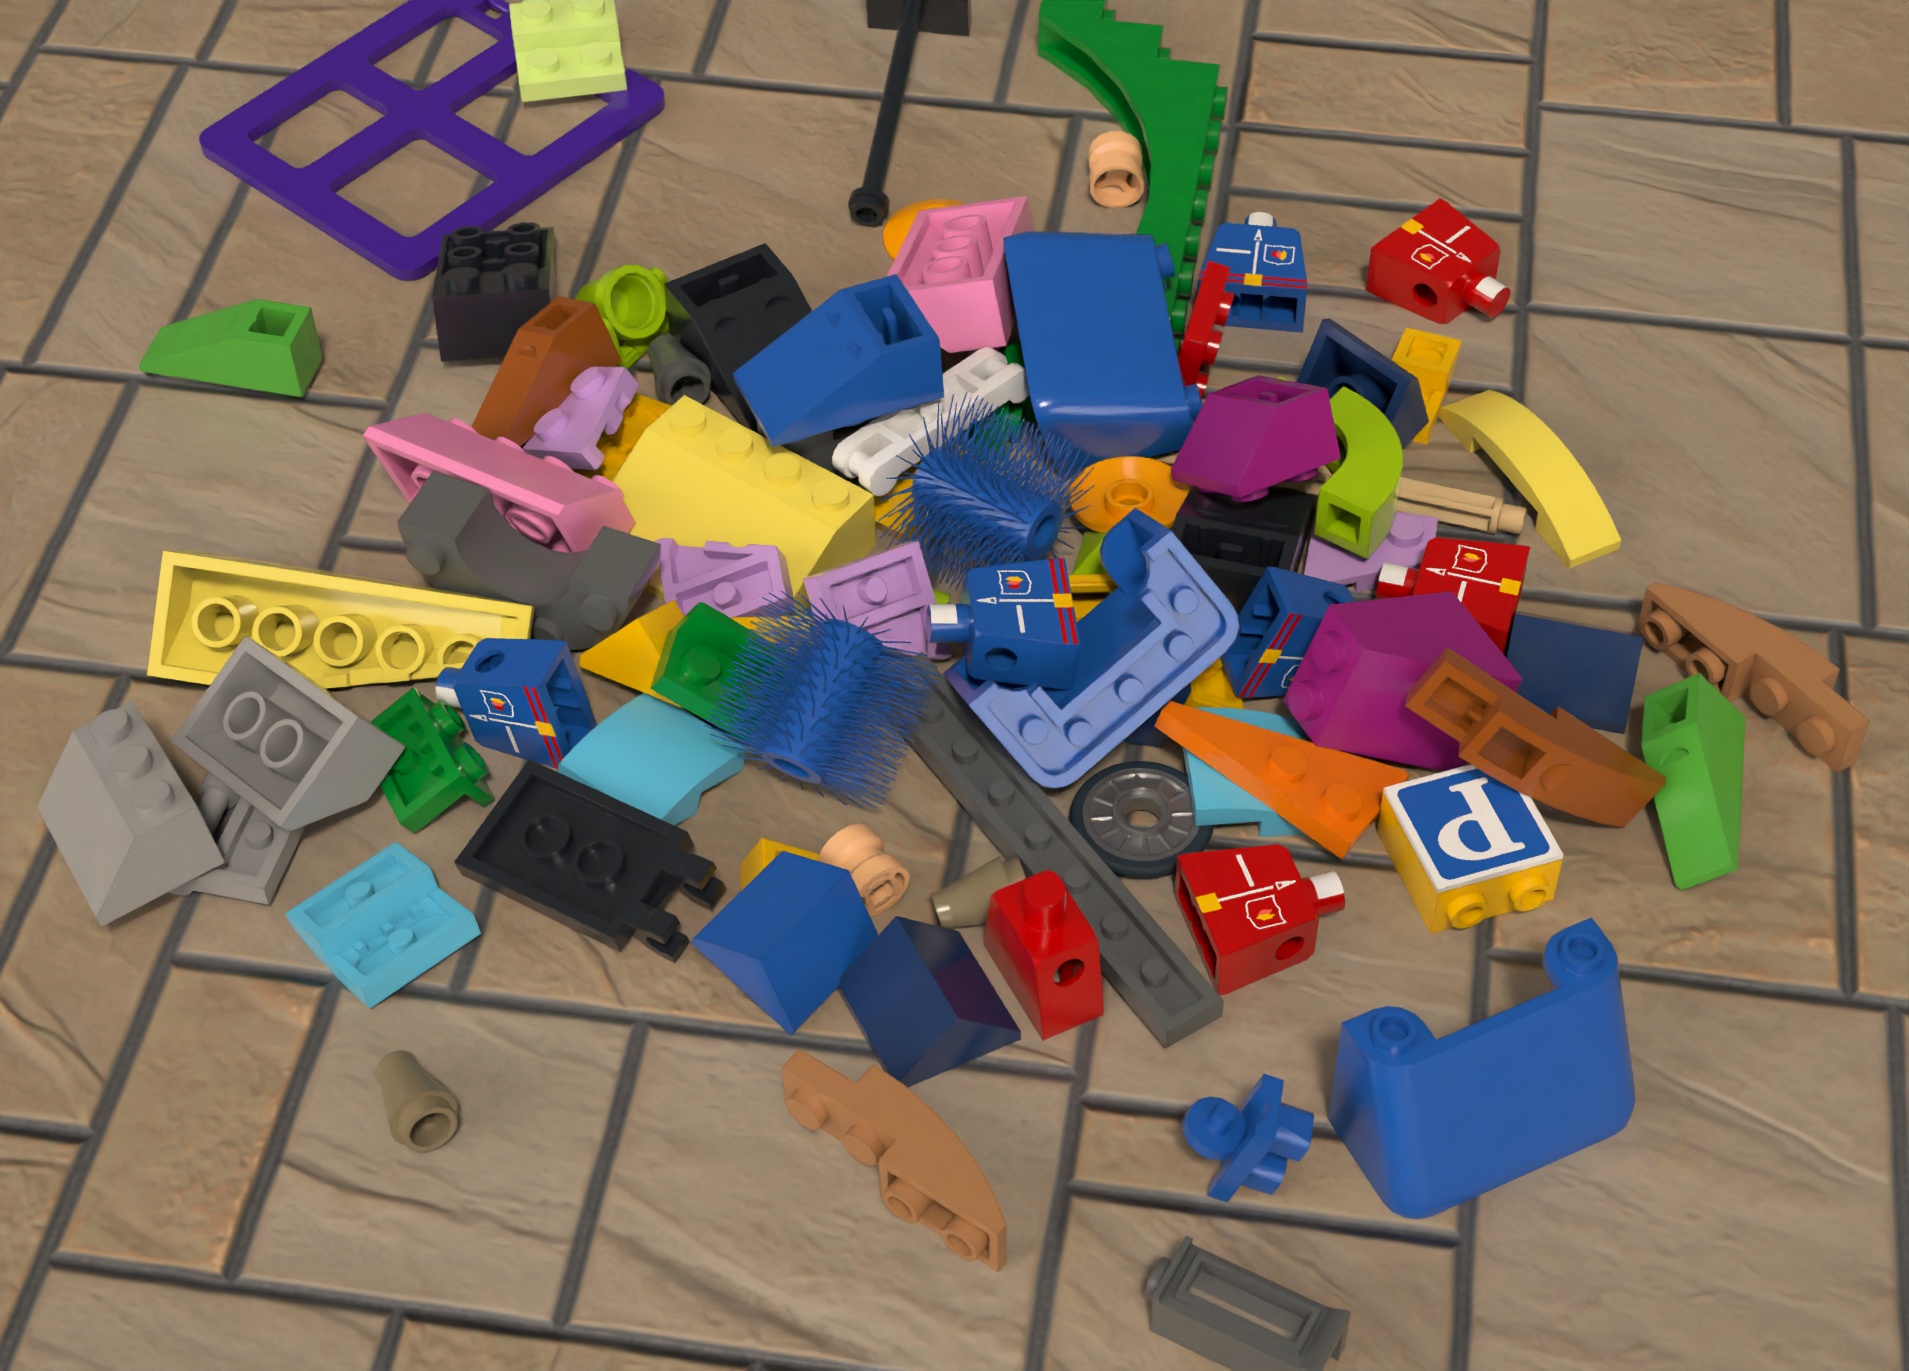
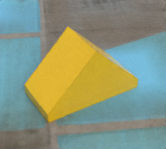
[579,600,684,708]

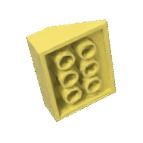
[612,395,876,616]

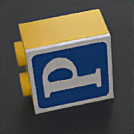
[1377,764,1564,934]

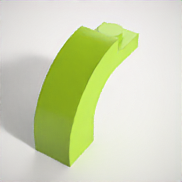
[1277,376,1403,559]

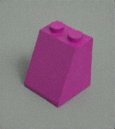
[1283,591,1523,771]

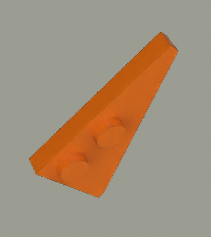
[1154,701,1410,860]

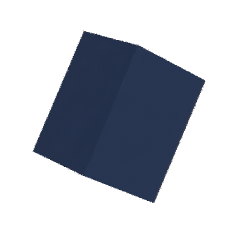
[1296,318,1429,450]
[1507,611,1644,734]
[837,916,1021,1088]

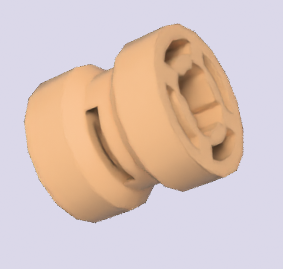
[1089,131,1144,208]
[818,823,910,917]

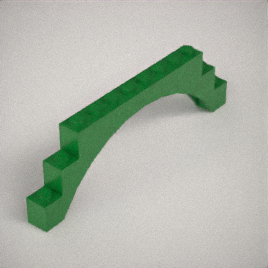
[946,0,1228,460]

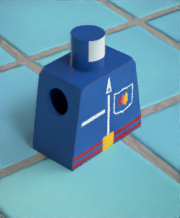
[1197,212,1308,333]
[926,558,1081,689]
[1220,567,1355,698]
[436,638,597,769]

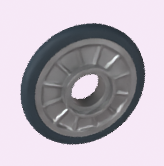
[1069,761,1214,878]

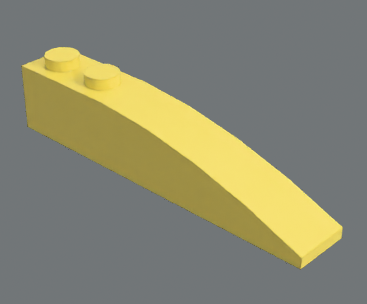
[147,550,535,689]

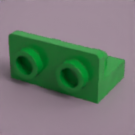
[650,602,801,748]
[371,687,495,834]

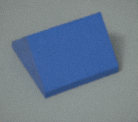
[691,851,878,1036]

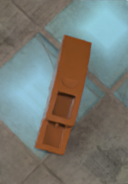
[1405,647,1666,828]

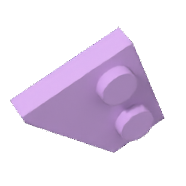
[522,366,639,470]
[1304,500,1438,593]
[655,538,795,617]
[803,541,952,660]

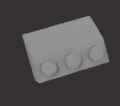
[170,635,405,832]
[37,701,225,927]

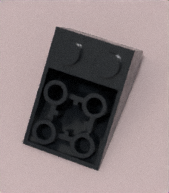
[432,222,557,362]
[664,243,812,433]
[1171,486,1317,615]

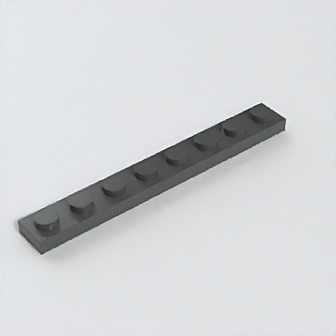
[869,652,1224,1048]

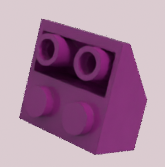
[1171,375,1341,502]

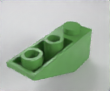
[139,299,323,397]
[1641,673,1746,891]

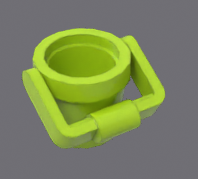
[576,265,669,369]

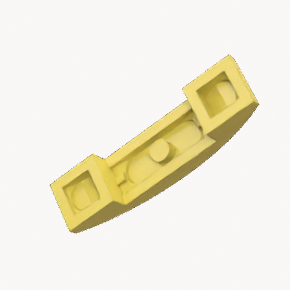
[1438,390,1621,569]

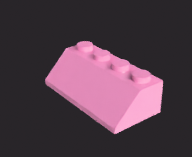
[886,196,1035,355]
[362,413,635,553]

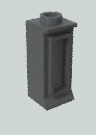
[1145,1235,1351,1371]

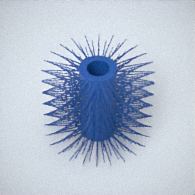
[878,392,1095,594]
[704,591,942,809]

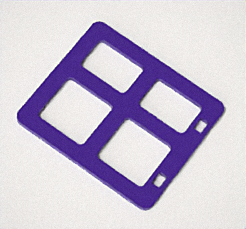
[199,0,665,281]

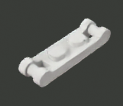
[832,347,1030,496]

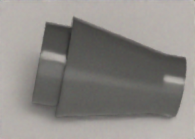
[648,335,711,405]

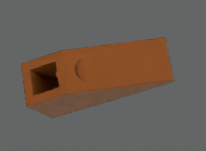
[471,296,622,448]

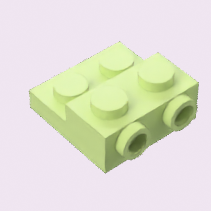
[509,0,627,102]

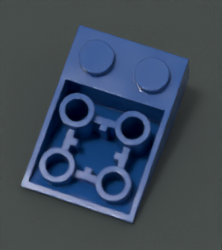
[733,274,944,447]

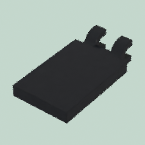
[454,759,726,963]

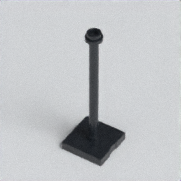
[848,0,972,226]

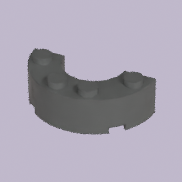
[398,471,661,650]

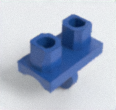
[1183,1074,1314,1202]

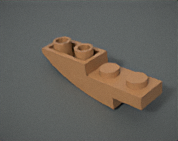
[1636,582,1870,773]
[782,1048,1007,1272]

